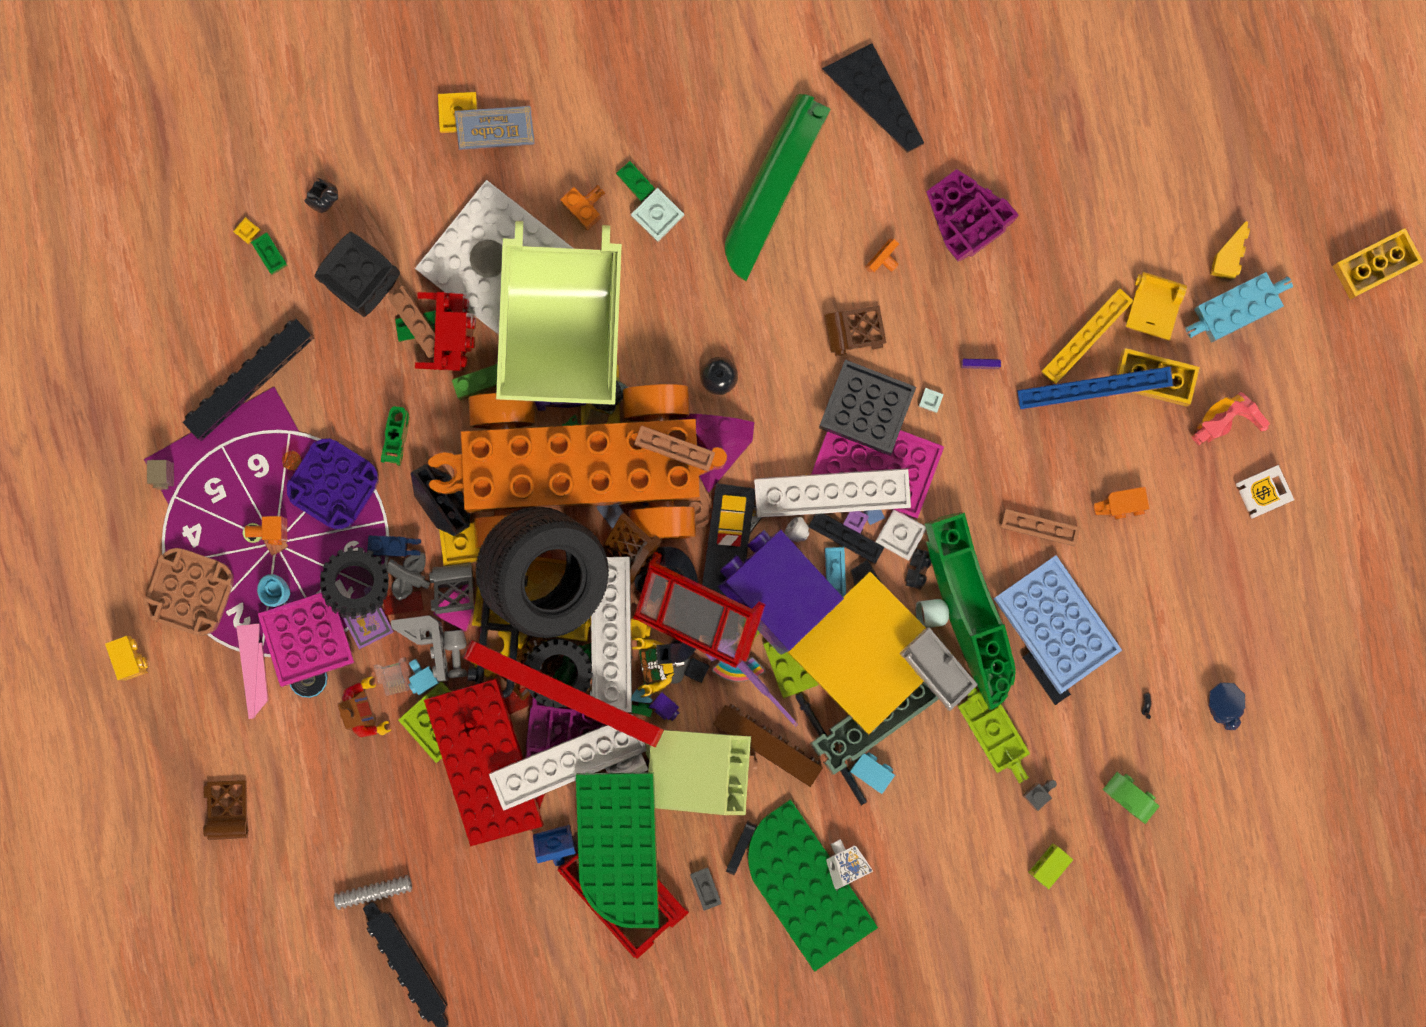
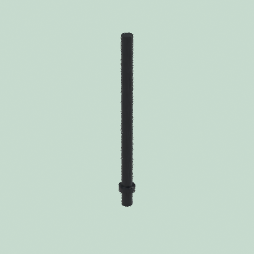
[795,693,867,806]

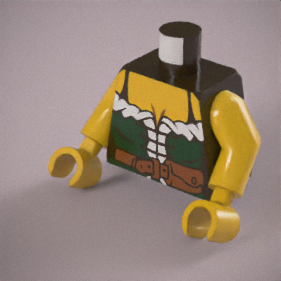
[632,638,685,698]

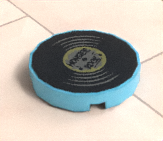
[290,672,328,698]

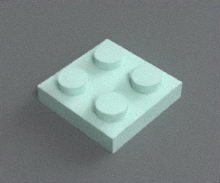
[631,188,685,242]

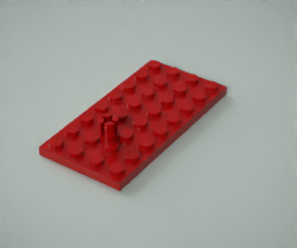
[424,678,544,847]

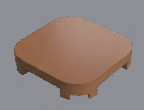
[143,548,234,636]

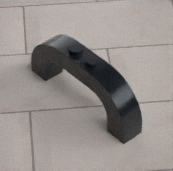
[651,547,700,665]

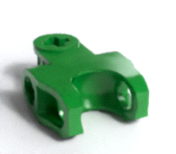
[381,406,410,466]

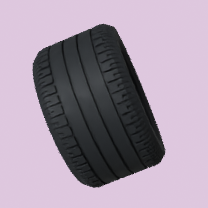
[476,507,609,638]

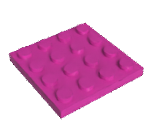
[258,593,355,687]

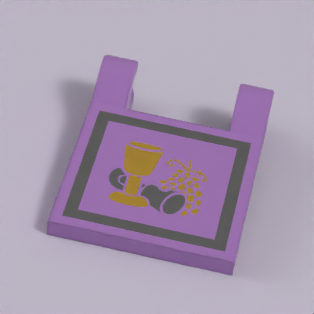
[343,586,394,649]

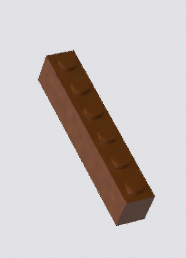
[713,704,823,787]

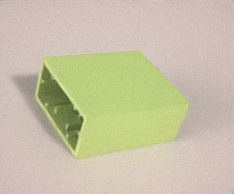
[646,730,751,815]

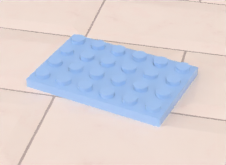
[993,556,1122,694]

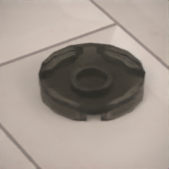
[469,239,502,278]

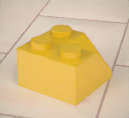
[105,636,148,681]

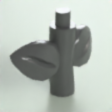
[386,552,431,600]

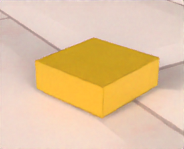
[233,217,261,245]

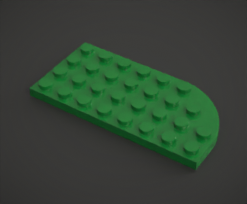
[576,772,659,928]
[748,799,878,972]

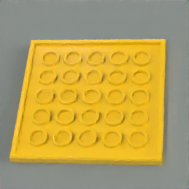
[788,572,952,735]

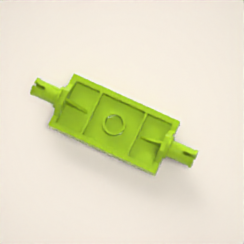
[957,687,1030,784]

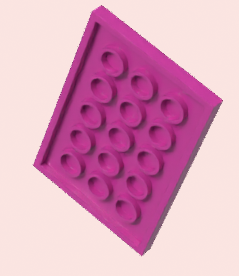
[811,430,944,518]

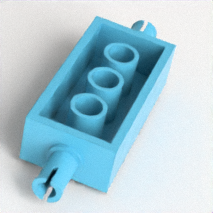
[1185,272,1293,343]

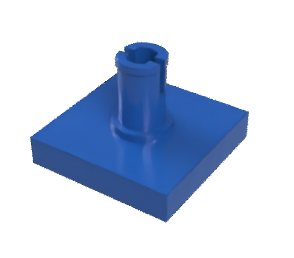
[533,825,575,866]

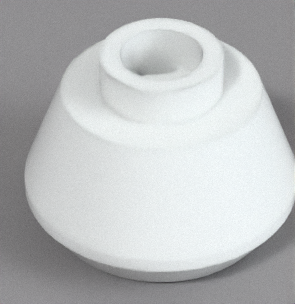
[785,517,809,542]

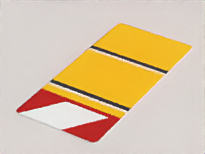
[717,495,746,546]

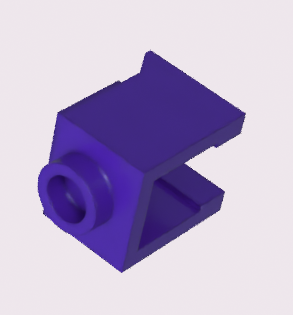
[649,692,680,721]

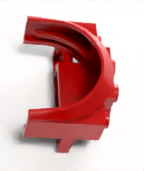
[415,292,476,371]

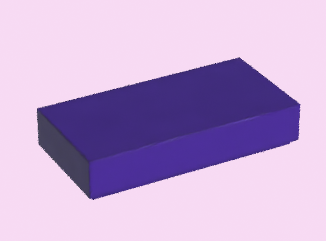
[961,358,1001,369]

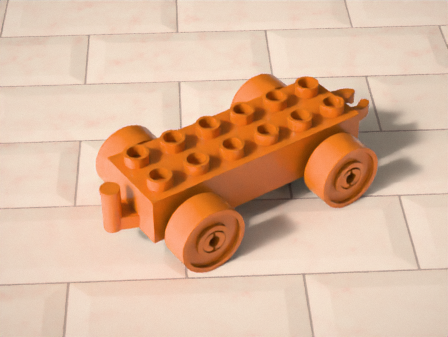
[428,384,727,549]

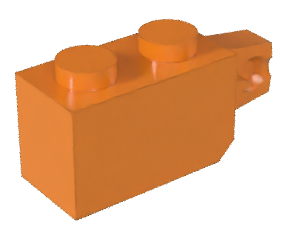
[1093,487,1150,520]

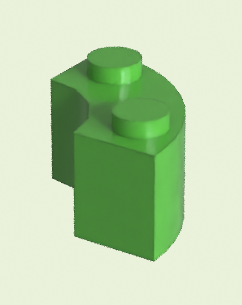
[1103,772,1160,824]

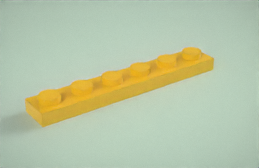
[1041,288,1133,384]

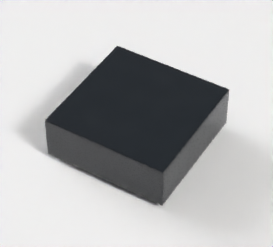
[685,658,710,683]

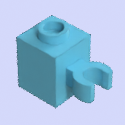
[408,659,440,695]

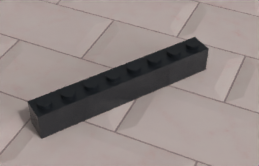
[182,319,314,441]

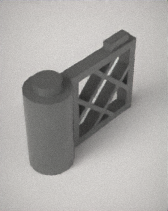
[429,562,474,614]

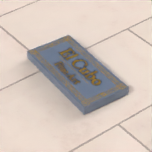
[454,106,534,150]

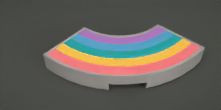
[712,657,766,682]

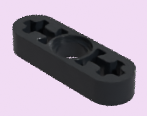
[725,820,757,875]

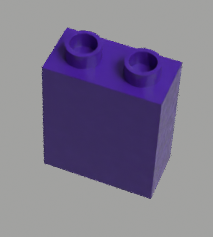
[718,530,844,655]

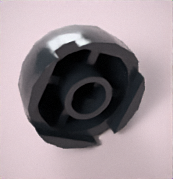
[700,357,738,395]

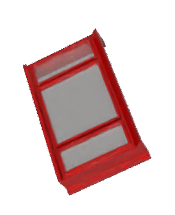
[633,552,766,668]

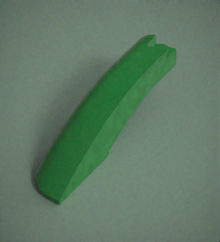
[725,94,831,281]
[925,513,1016,710]

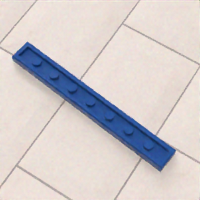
[1017,367,1173,410]

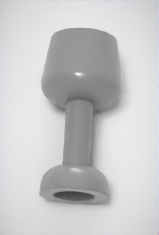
[443,630,467,678]

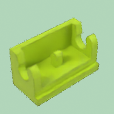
[1028,843,1073,889]

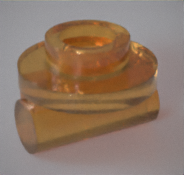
[282,450,302,470]

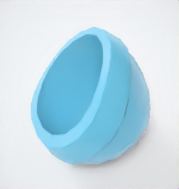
[257,574,290,607]

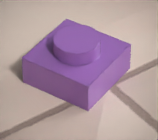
[843,511,869,533]

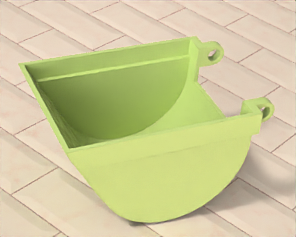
[496,221,622,404]

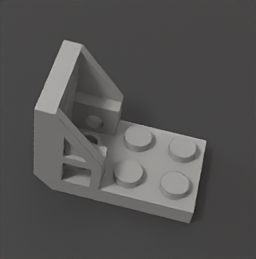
[391,616,449,681]

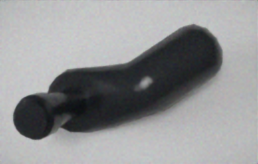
[1142,692,1152,719]

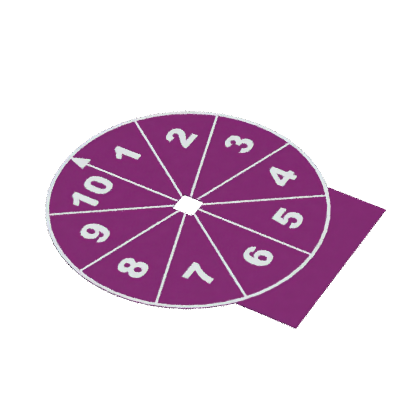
[144,387,389,657]

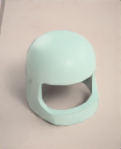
[916,599,949,628]

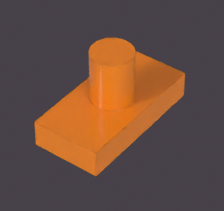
[865,239,899,273]

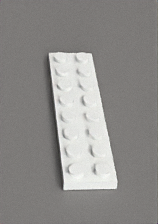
[754,468,911,517]
[591,557,632,713]
[489,714,647,811]

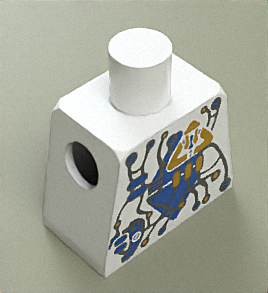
[826,840,873,889]

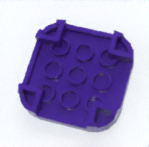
[286,438,379,530]

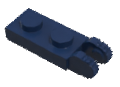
[367,535,421,557]

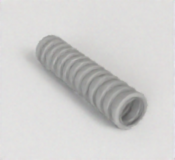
[334,875,412,910]

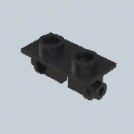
[905,549,932,590]

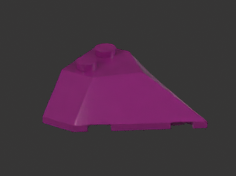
[678,413,755,493]

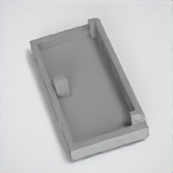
[900,627,978,711]

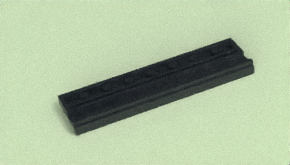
[696,483,755,640]

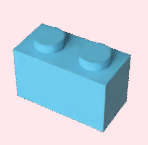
[850,752,895,794]

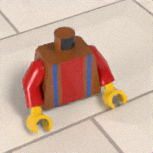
[338,677,391,737]

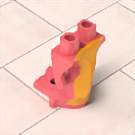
[1191,392,1270,446]

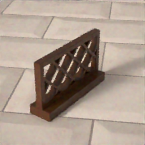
[603,513,661,584]

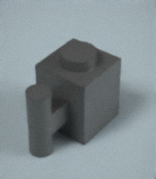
[1022,780,1057,811]

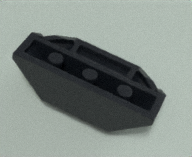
[410,464,470,536]

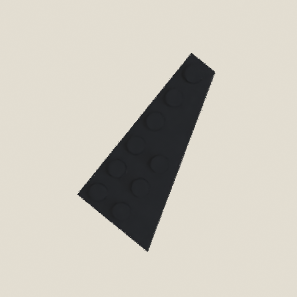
[822,43,924,153]

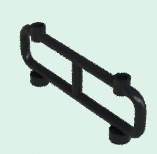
[468,575,528,699]

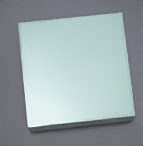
[919,388,944,413]

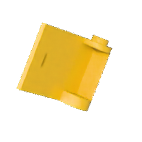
[1126,272,1187,341]

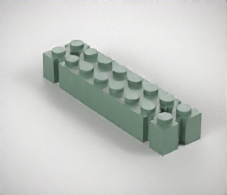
[810,682,939,775]

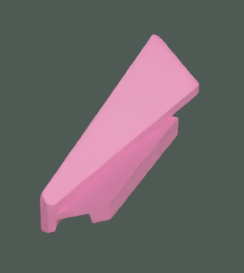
[237,624,269,719]

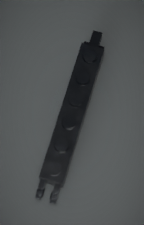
[363,901,449,1027]

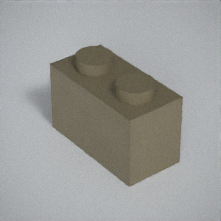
[147,460,174,490]

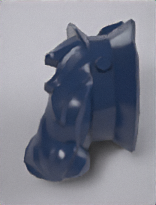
[1209,682,1245,730]

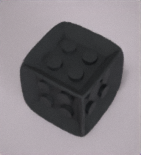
[314,231,400,317]

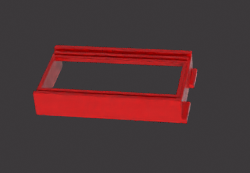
[557,846,689,959]

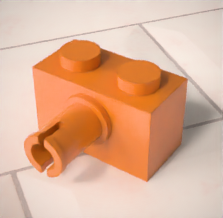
[560,185,606,231]
[245,516,288,545]

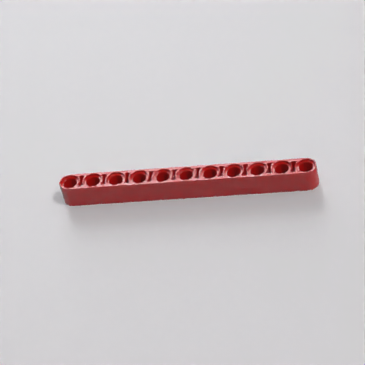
[463,640,664,748]

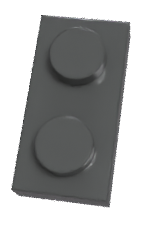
[690,867,722,911]

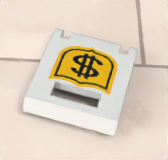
[1236,465,1294,519]

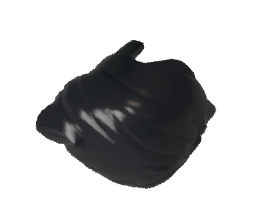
[304,178,338,213]

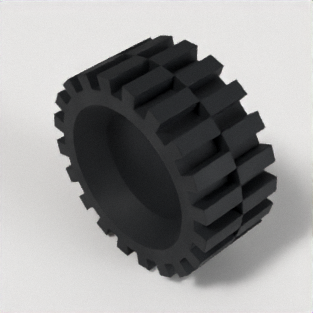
[320,547,389,619]
[524,639,593,708]

